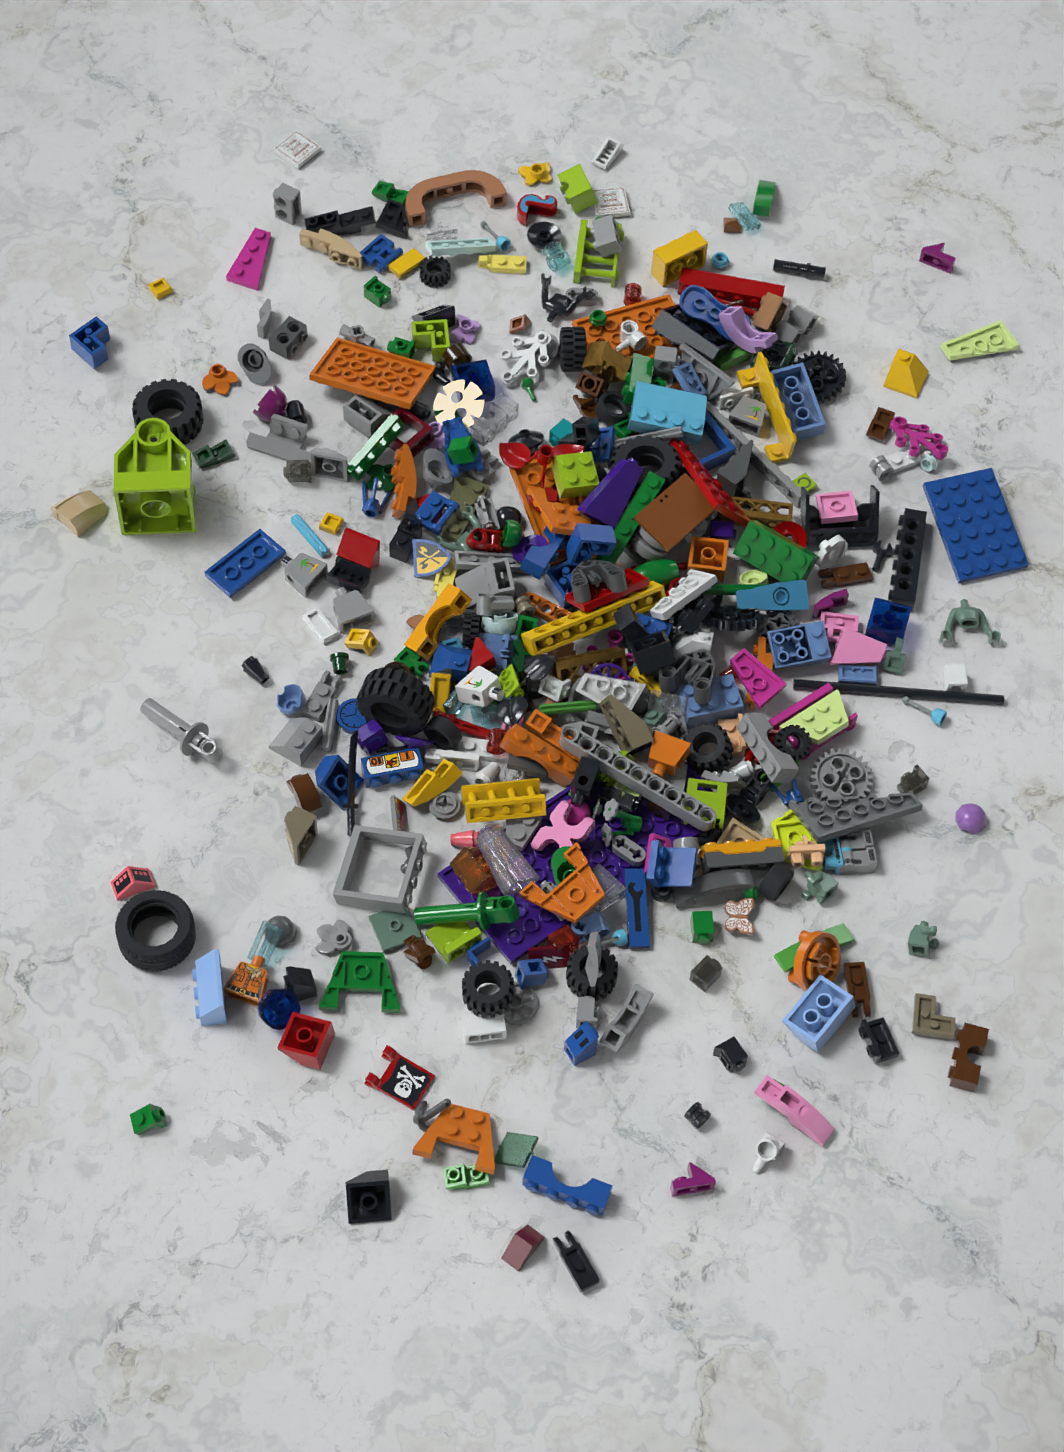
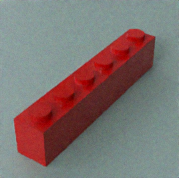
[677,267,785,309]

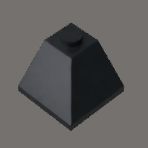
[345,1169,392,1224]

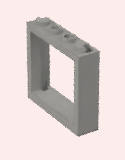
[333,825,428,914]

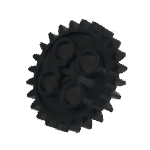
[793,350,846,404]
[701,605,762,632]

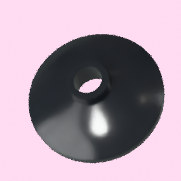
[527,222,561,249]
[508,429,544,449]
[726,794,760,824]

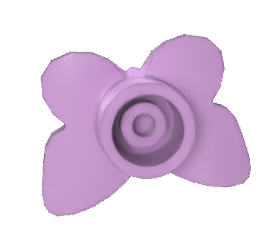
[449,314,480,345]

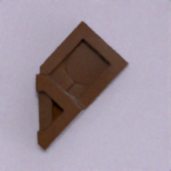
[573,395,601,422]

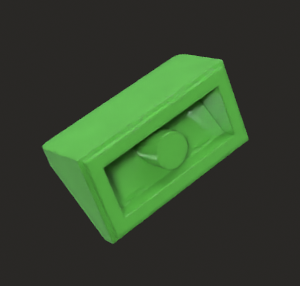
[714,346,750,372]

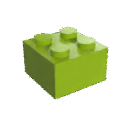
[551,451,599,499]

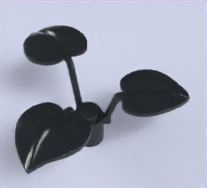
[491,654,557,727]

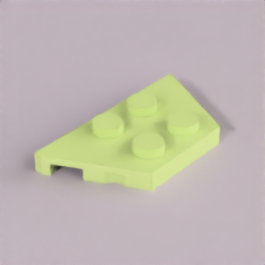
[779,690,849,745]

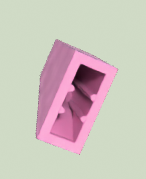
[828,627,888,665]

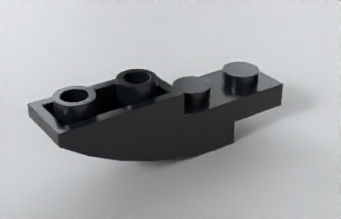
[305,206,376,235]

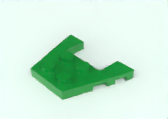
[319,951,400,1013]

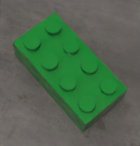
[733,520,819,582]

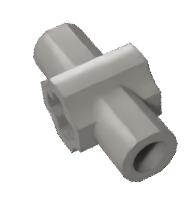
[339,324,375,347]

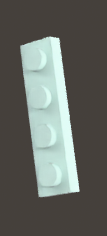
[425,237,496,257]

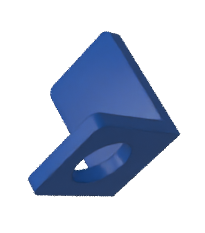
[467,937,491,966]

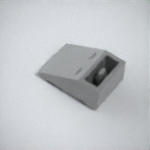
[455,557,517,610]

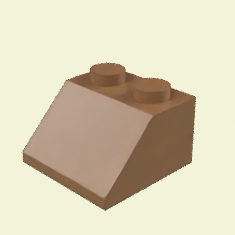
[752,292,789,333]

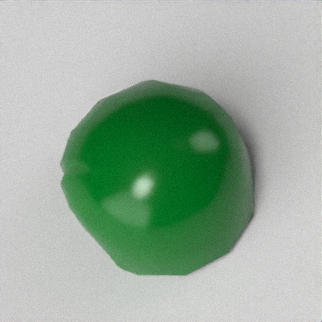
[502,520,523,548]

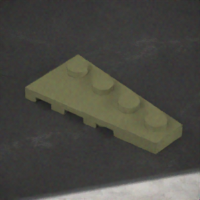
[442,474,489,543]

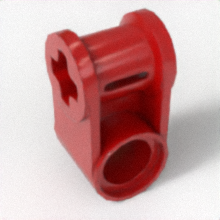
[466,528,503,553]

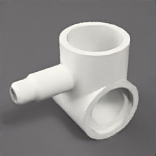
[616,320,647,351]
[753,1131,786,1173]

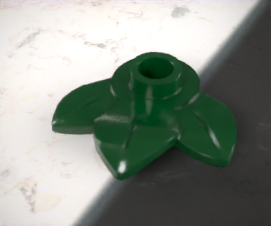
[366,464,395,492]

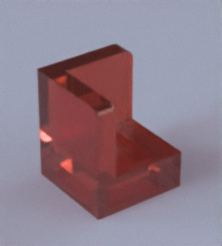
[547,925,579,954]

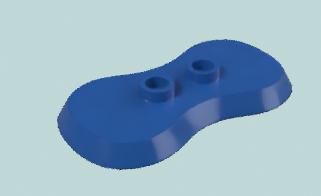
[679,285,751,342]

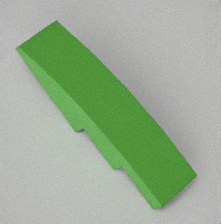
[774,923,854,973]

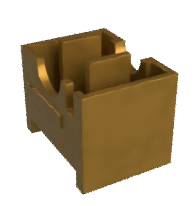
[582,340,633,383]

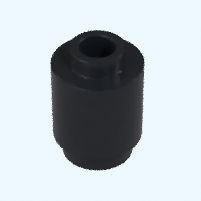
[286,400,307,424]
[404,401,431,422]

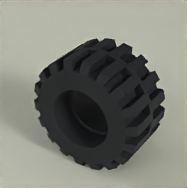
[559,327,587,372]
[683,722,733,775]
[566,945,618,1001]
[462,960,514,1018]

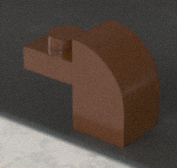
[286,773,322,812]

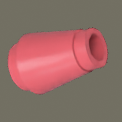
[450,829,480,849]

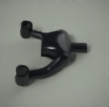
[541,273,593,323]

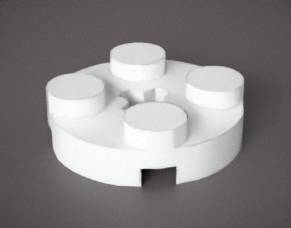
[816,535,848,569]

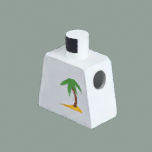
[455,666,505,707]

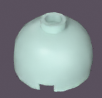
[480,611,518,635]

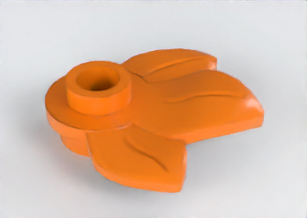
[202,364,238,395]

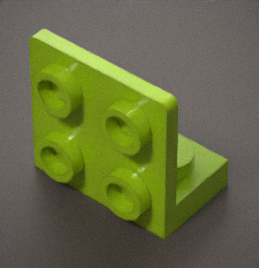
[426,922,482,964]

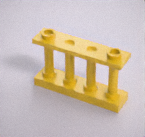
[461,778,546,823]

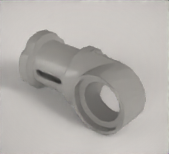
[649,713,683,746]

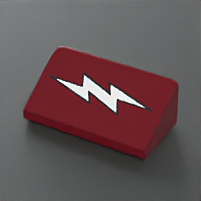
[528,944,570,969]

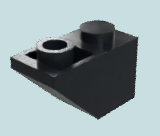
[283,966,317,1003]

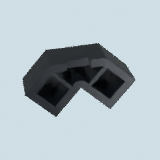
[558,417,600,452]

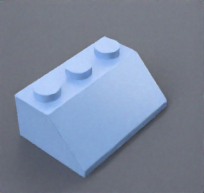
[192,949,227,1026]
[782,974,856,1053]

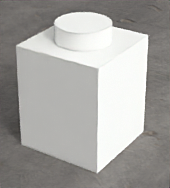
[943,663,968,692]

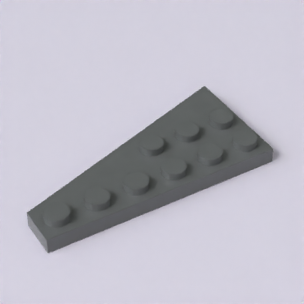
[789,793,923,843]

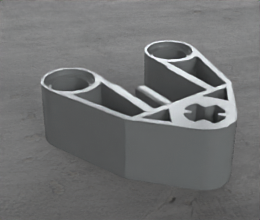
[571,560,628,603]
[659,649,716,704]

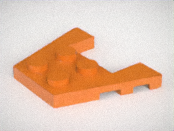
[527,486,592,536]
[519,842,605,924]
[412,1104,495,1175]

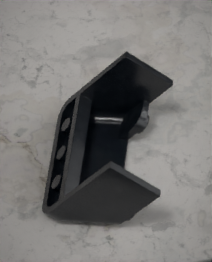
[800,485,880,548]

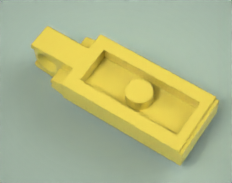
[478,255,527,274]
[434,557,458,598]

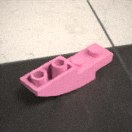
[754,1075,834,1146]

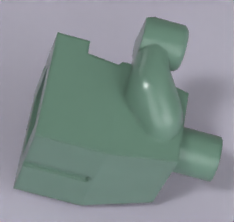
[801,870,839,904]
[908,921,939,957]

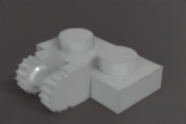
[467,449,499,483]

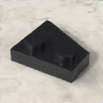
[375,199,408,239]

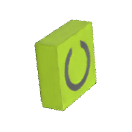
[792,473,817,493]

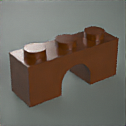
[947,1022,989,1093]

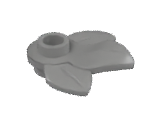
[315,920,352,954]

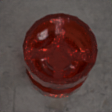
[623,283,642,306]
[486,728,506,755]

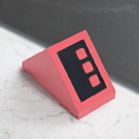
[110,866,156,901]

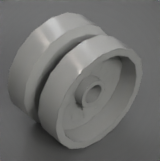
[630,525,670,561]

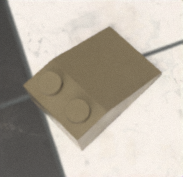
[599,694,654,755]

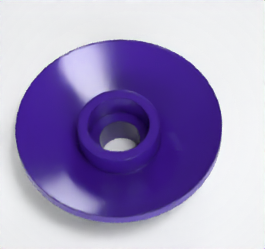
[512,535,548,563]
[395,735,434,749]

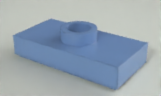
[838,664,877,685]

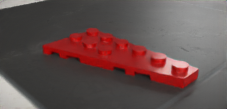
[669,438,751,527]

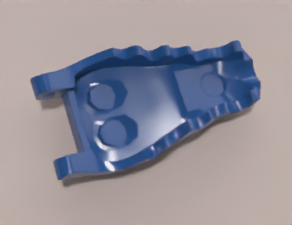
[442,417,484,478]

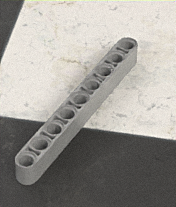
[559,726,716,831]

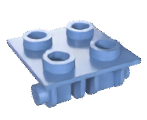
[479,633,517,672]

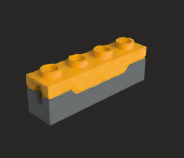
[699,838,785,875]

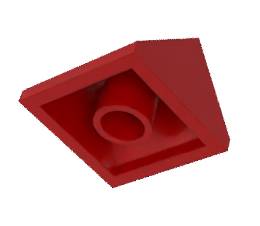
[336,527,380,568]

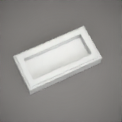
[302,607,339,645]

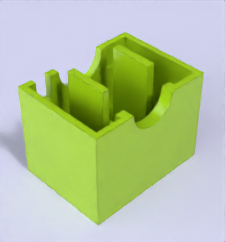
[557,164,598,214]

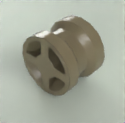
[514,596,536,617]

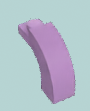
[718,306,778,353]

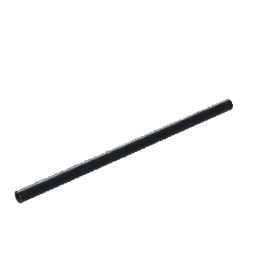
[793,679,1004,705]

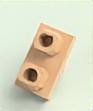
[787,835,826,868]

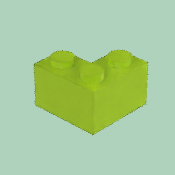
[412,319,450,362]

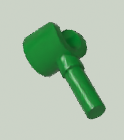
[522,377,536,401]

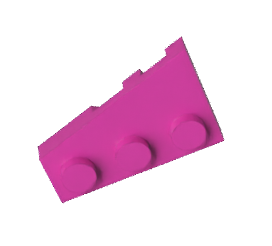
[730,648,786,710]

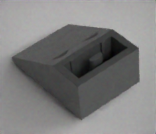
[716,439,753,497]

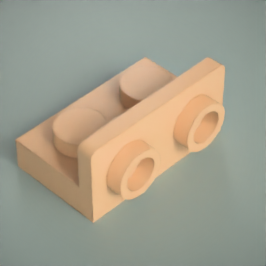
[717,713,748,756]

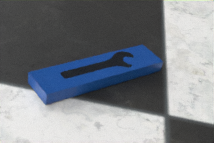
[624,869,650,948]

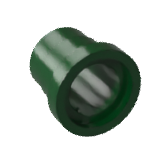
[330,652,349,675]

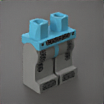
[819,829,877,874]

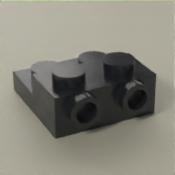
[672,595,715,634]

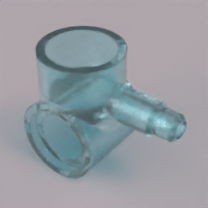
[541,241,570,272]

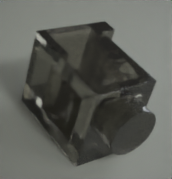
[283,460,312,483]
[897,765,930,795]

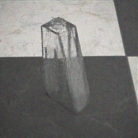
[475,824,540,895]

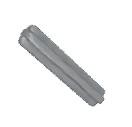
[321,698,339,752]

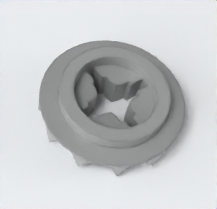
[429,791,460,821]

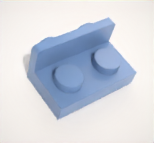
[672,362,707,395]

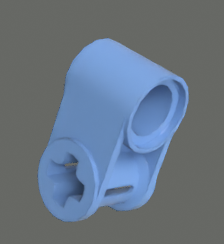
[569,912,610,944]

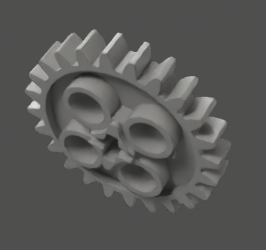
[809,747,874,801]

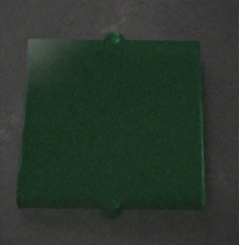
[494,1132,539,1168]

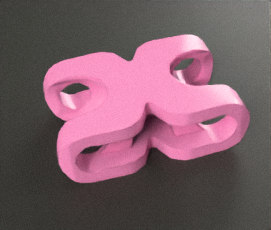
[531,800,595,851]

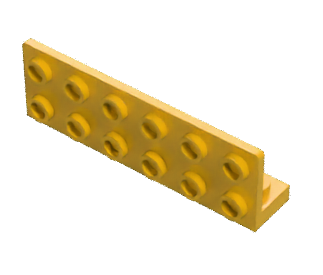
[736,352,797,464]

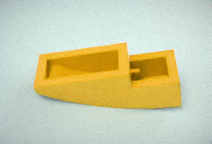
[402,759,463,807]

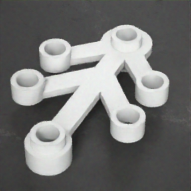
[500,331,551,387]

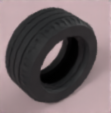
[115,890,196,972]

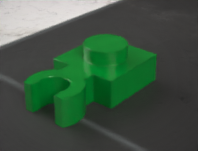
[394,647,429,678]

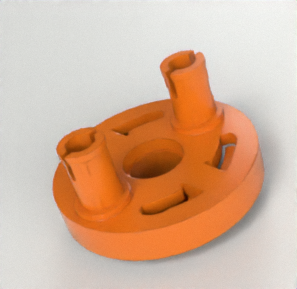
[788,930,841,991]

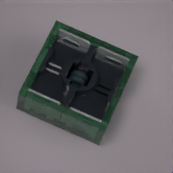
[749,340,798,371]

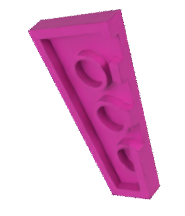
[226,227,271,291]

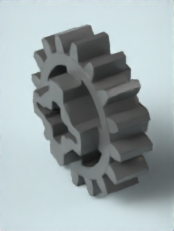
[757,611,799,644]

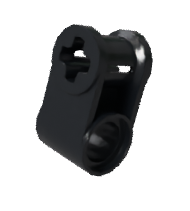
[739,768,774,806]

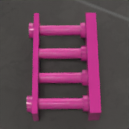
[768,683,858,761]

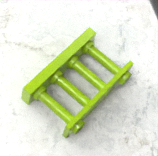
[573,219,625,287]

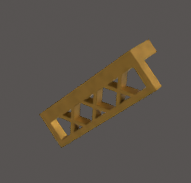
[717,496,793,529]
[552,646,627,683]

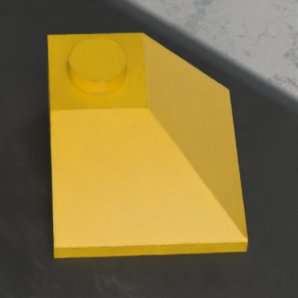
[883,348,929,399]

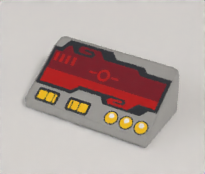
[390,795,409,832]

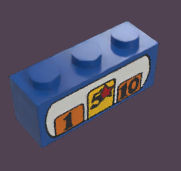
[361,747,424,788]

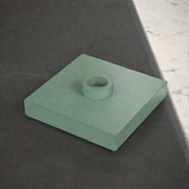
[369,907,421,953]

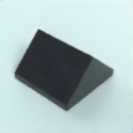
[412,305,455,328]

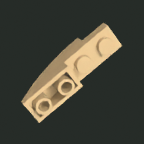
[299,229,363,269]

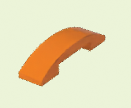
[525,709,590,762]

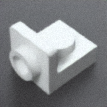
[538,674,572,702]

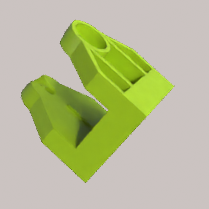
[114,418,196,535]

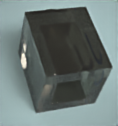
[689,955,723,992]

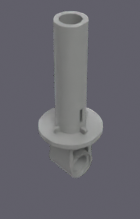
[140,698,223,763]

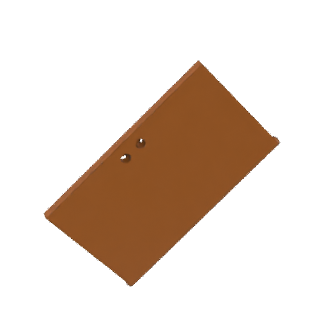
[633,473,715,552]

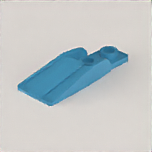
[736,580,809,611]

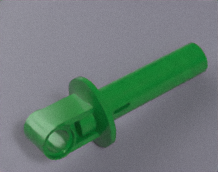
[414,891,520,930]

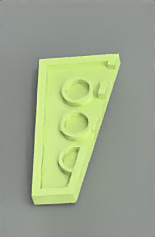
[940,320,1019,361]

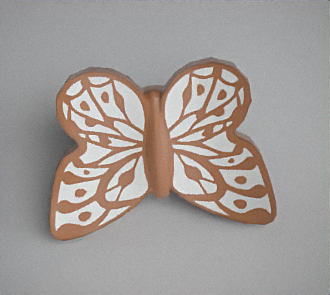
[725,898,754,935]

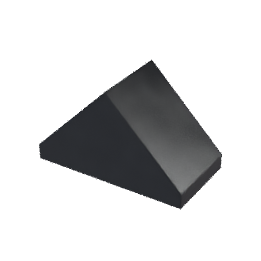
[613,603,650,641]

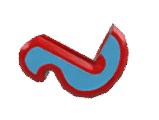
[517,194,558,226]

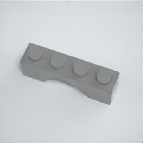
[737,713,799,783]

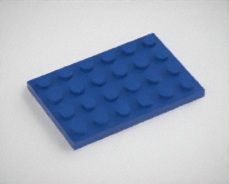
[922,468,1029,583]

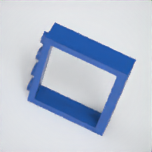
[641,410,736,478]

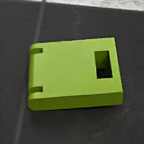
[683,778,728,829]

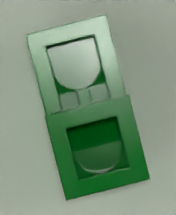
[371,181,409,205]

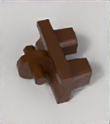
[403,935,436,969]

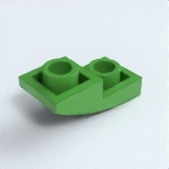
[443,1163,491,1189]

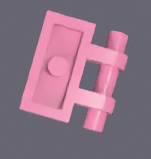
[820,611,859,645]

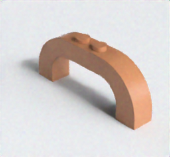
[406,170,507,227]

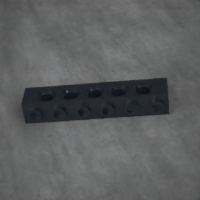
[888,508,927,612]

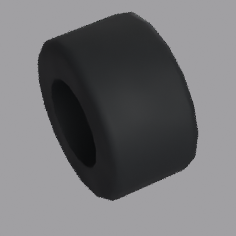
[758,862,794,902]

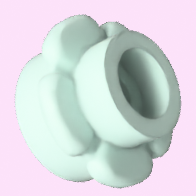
[920,454,938,472]

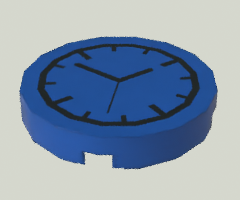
[336,698,368,734]

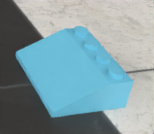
[627,381,707,445]

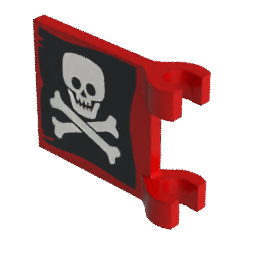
[364,1045,435,1111]

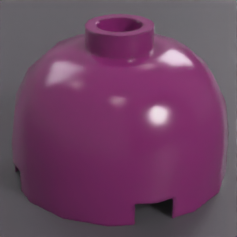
[253,385,287,422]

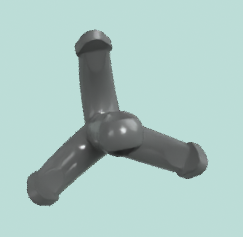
[413,1099,451,1132]

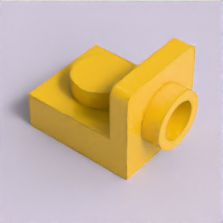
[344,628,378,656]

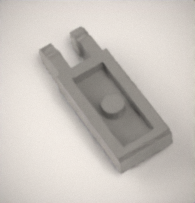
[301,670,341,722]

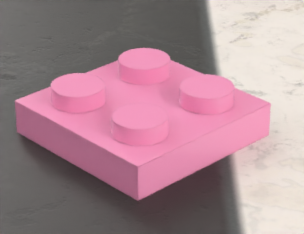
[815,491,858,524]

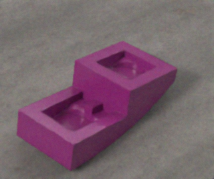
[812,589,849,619]

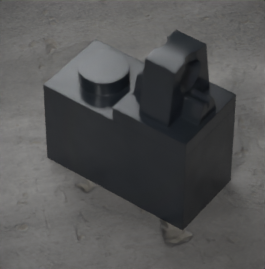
[389,511,422,563]

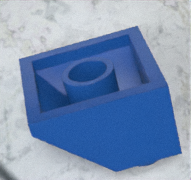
[429,644,472,682]
[315,755,364,810]

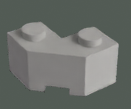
[775,305,819,346]

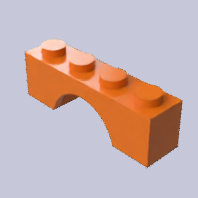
[499,723,579,788]

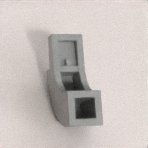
[599,984,654,1052]

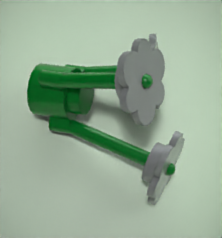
[592,798,642,847]

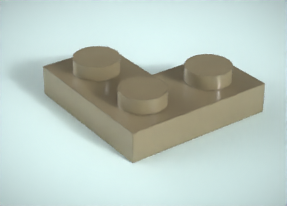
[912,993,956,1040]

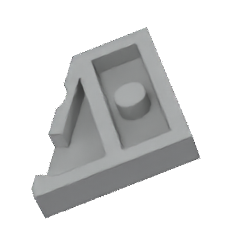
[505,816,542,852]

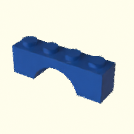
[520,525,571,580]
[522,1155,613,1216]

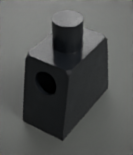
[570,756,601,807]

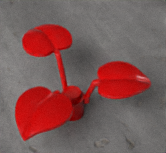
[499,442,584,513]

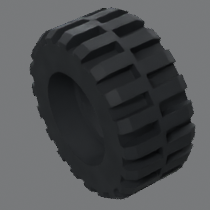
[132,379,204,445]
[610,435,681,502]
[356,667,435,736]

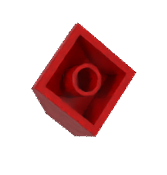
[277,1012,335,1069]

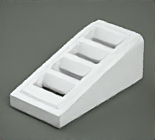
[591,136,623,171]

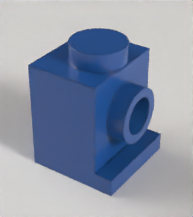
[515,958,549,990]

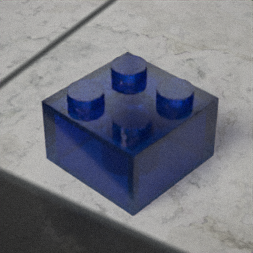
[451,359,495,402]
[865,597,912,648]

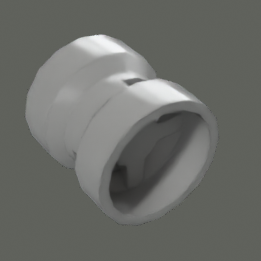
[869,455,894,481]

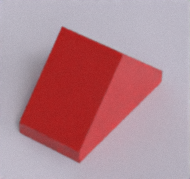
[467,637,497,674]

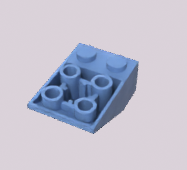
[767,621,831,669]

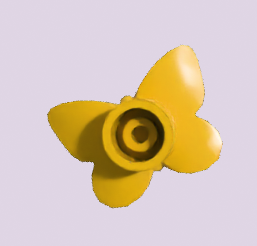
[518,162,552,186]

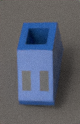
[564,1021,599,1066]

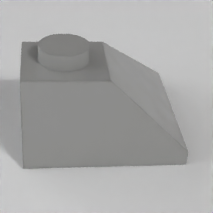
[310,447,348,482]

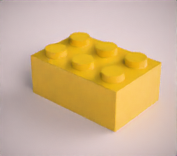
[651,230,708,287]

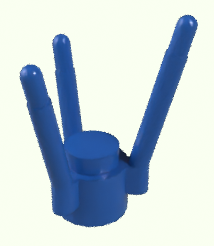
[362,478,393,517]
[764,777,805,805]

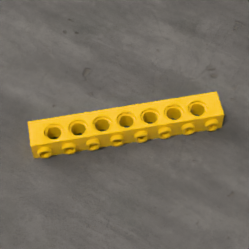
[521,581,666,656]

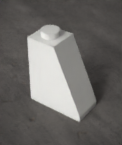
[464,984,507,1044]

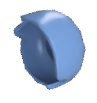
[277,684,306,715]

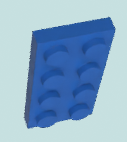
[204,529,286,598]

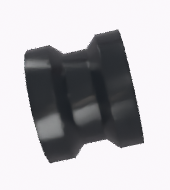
[684,1102,711,1129]

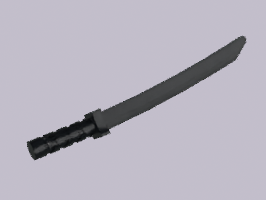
[343,730,358,836]

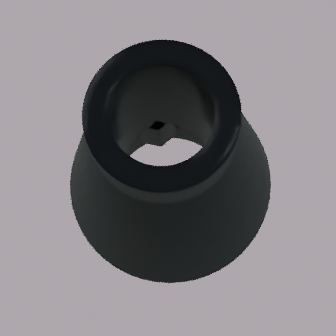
[241,656,269,685]

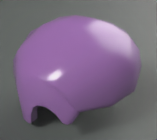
[955,803,986,834]

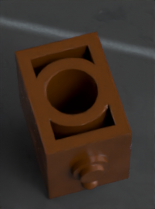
[575,371,610,399]

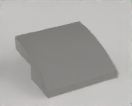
[585,931,602,987]

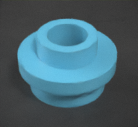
[711,252,729,268]

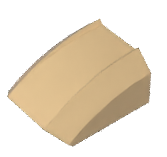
[51,490,107,537]

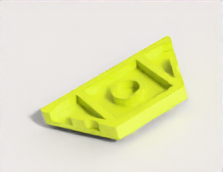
[770,801,823,871]

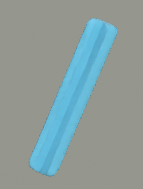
[291,514,329,557]

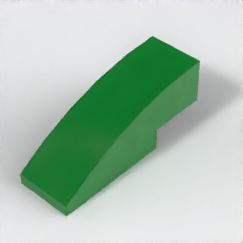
[752,180,776,217]

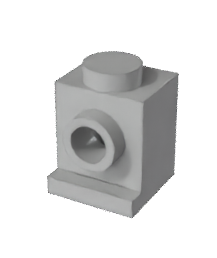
[576,996,598,1029]

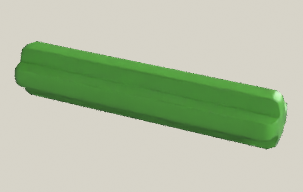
[539,700,597,715]

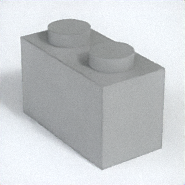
[591,215,622,257]

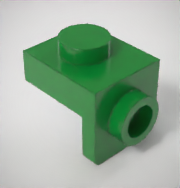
[130,1104,167,1135]

